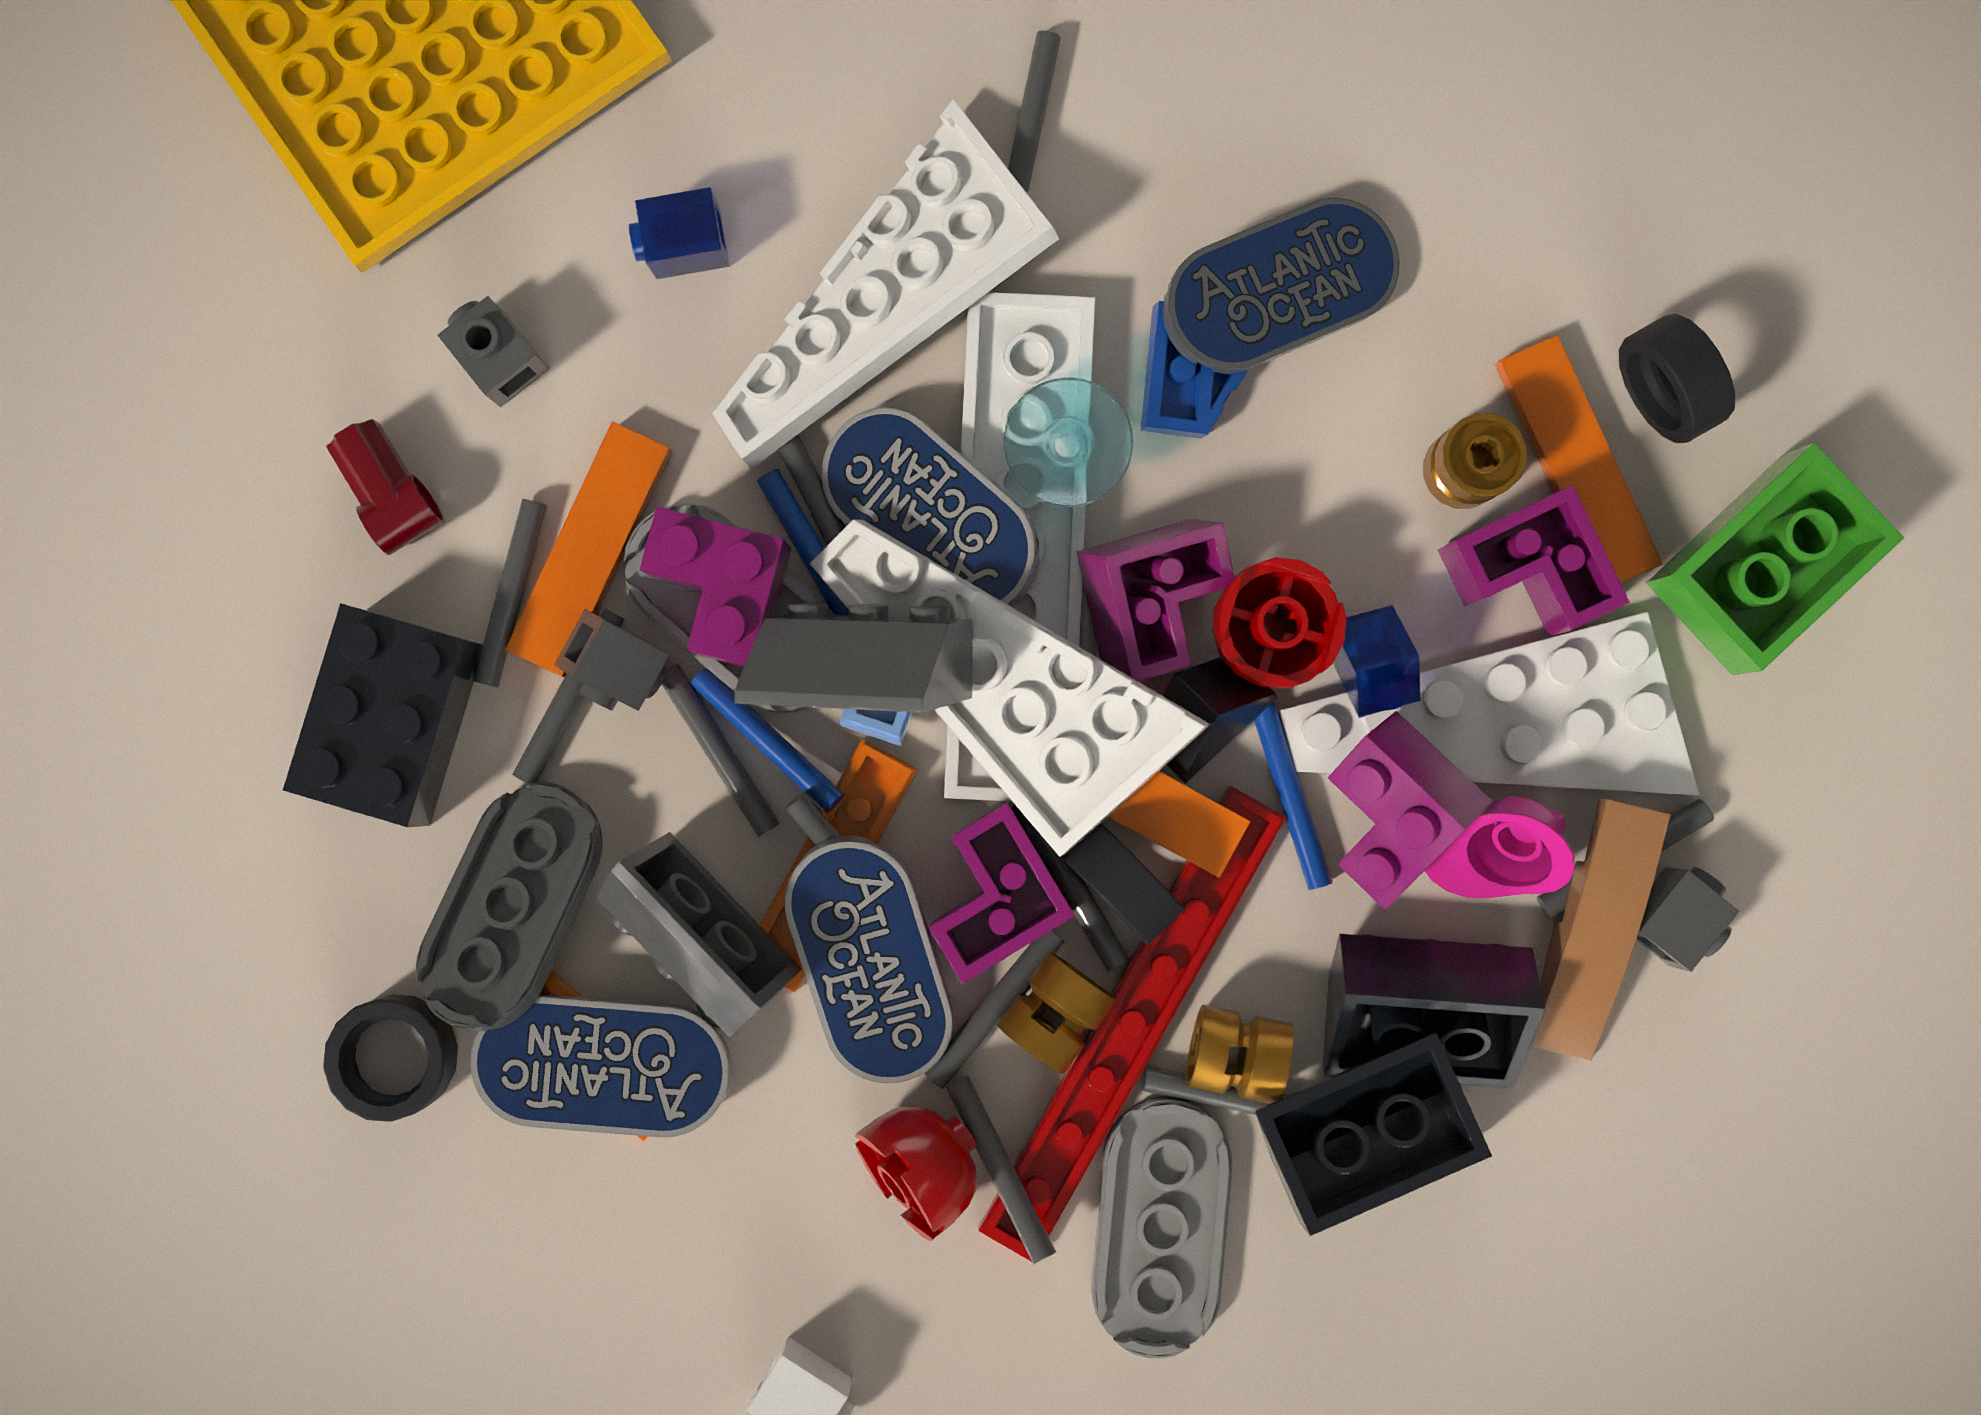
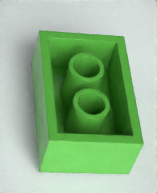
[1646,443,1904,675]

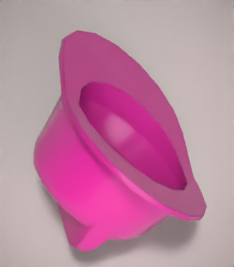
[1425,796,1575,898]

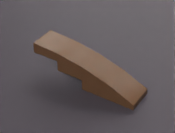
[1531,799,1671,1061]

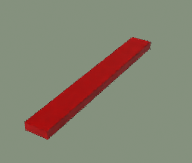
[978,786,1287,1262]

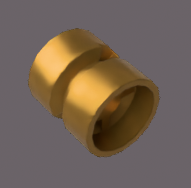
[1423,413,1527,509]
[997,951,1117,1074]
[1185,1005,1294,1104]

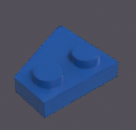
[1140,301,1248,439]

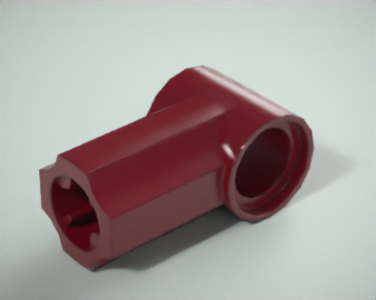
[326,419,444,555]

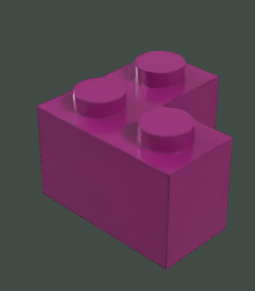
[1437,485,1630,636]
[640,506,792,667]
[1076,519,1234,682]
[1328,711,1493,910]
[928,802,1075,984]

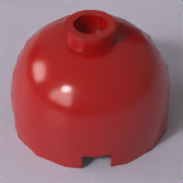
[1212,557,1346,689]
[855,1105,977,1241]

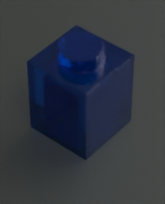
[629,187,730,279]
[1334,605,1421,718]

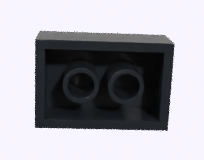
[282,603,483,827]

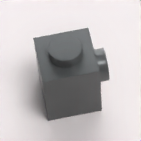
[437,296,549,407]
[554,609,670,711]
[1636,867,1739,972]

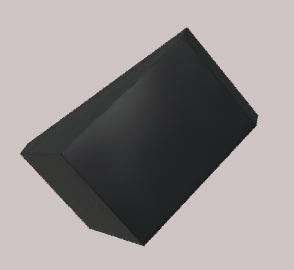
[1163,657,1278,784]

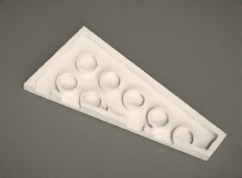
[712,99,1059,468]
[810,519,1211,857]
[1278,612,1700,796]

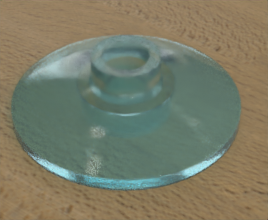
[1004,377,1133,507]

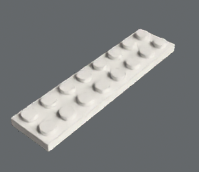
[944,292,1095,801]

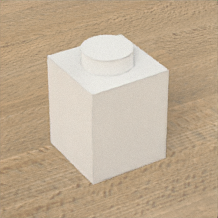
[746,1336,854,1415]

